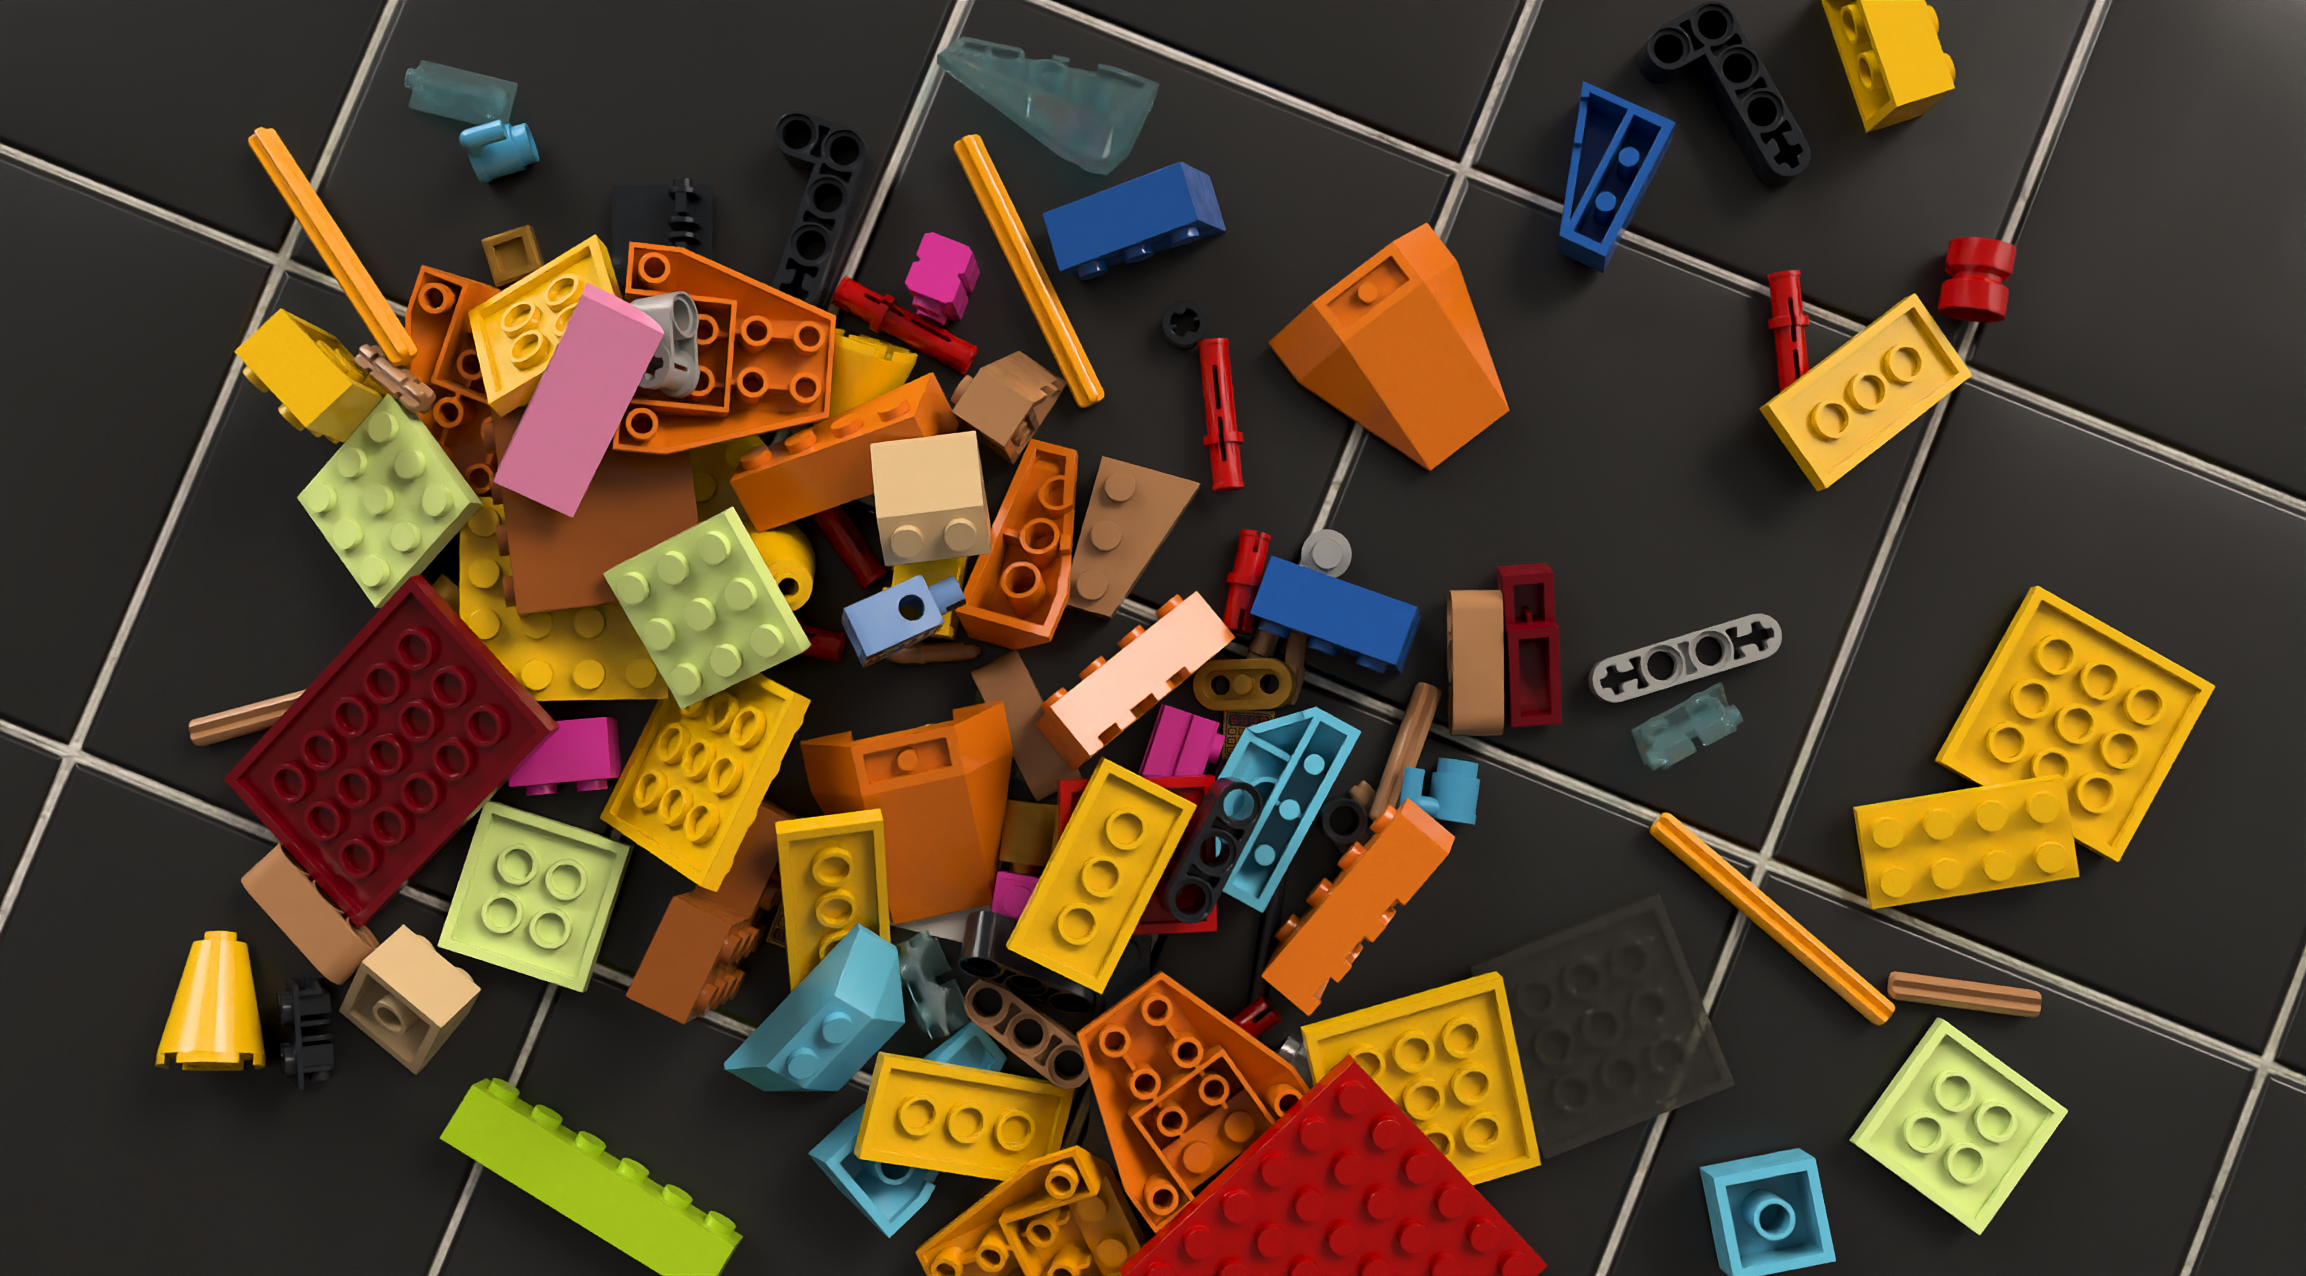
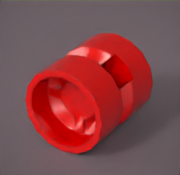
[1937,237,2017,323]

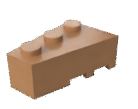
[951,351,1068,466]
[1065,456,1201,620]

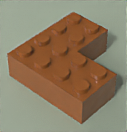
[626,798,805,1025]

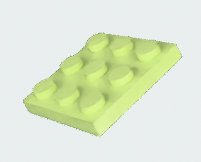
[297,393,483,608]
[603,506,811,709]
[437,800,634,992]
[1849,1017,2068,1235]

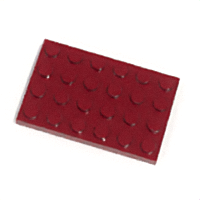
[224,574,560,928]

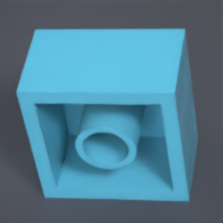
[1699,1148,1836,1276]

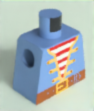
[841,575,966,668]

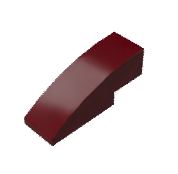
[1496,562,1562,728]

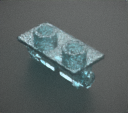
[405,60,518,125]
[1631,682,1743,770]
[894,930,969,1039]

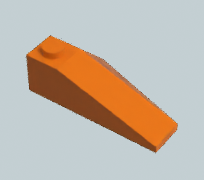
[955,439,1078,650]

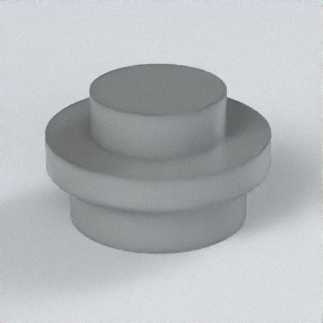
[1301,529,1352,578]

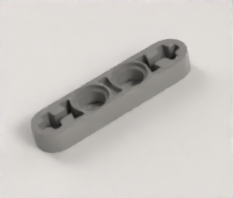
[1588,613,1782,703]

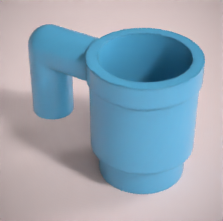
[459,119,539,184]
[1399,758,1480,825]

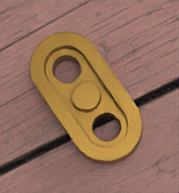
[1193,658,1296,711]

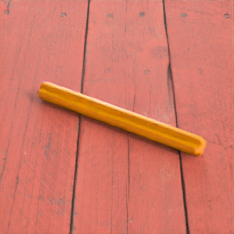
[248,127,418,367]
[954,134,1104,408]
[1649,813,1895,1026]

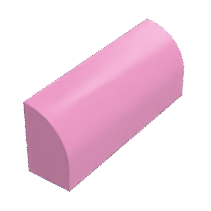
[493,283,664,518]

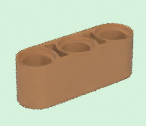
[1447,590,1504,736]
[971,650,1082,802]
[241,842,380,985]
[964,979,1089,1089]

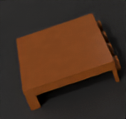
[483,404,699,619]

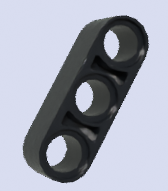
[1158,777,1263,924]
[958,911,1095,1014]

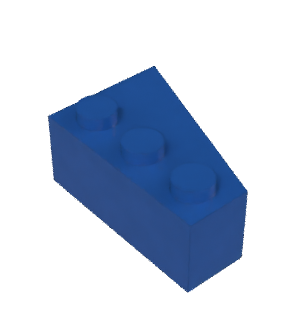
[1558,81,1676,273]
[1043,161,1227,280]
[1250,555,1422,674]

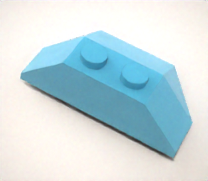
[1216,707,1361,913]
[724,923,905,1091]

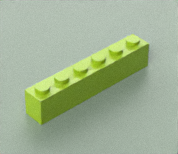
[440,1078,743,1276]

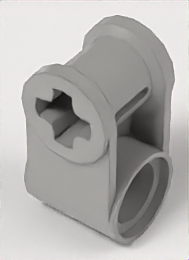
[630,291,700,398]

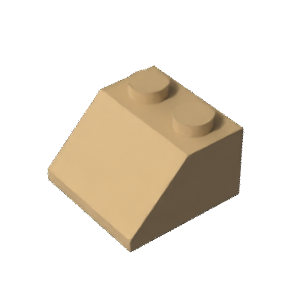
[870,431,991,566]
[339,924,481,1075]

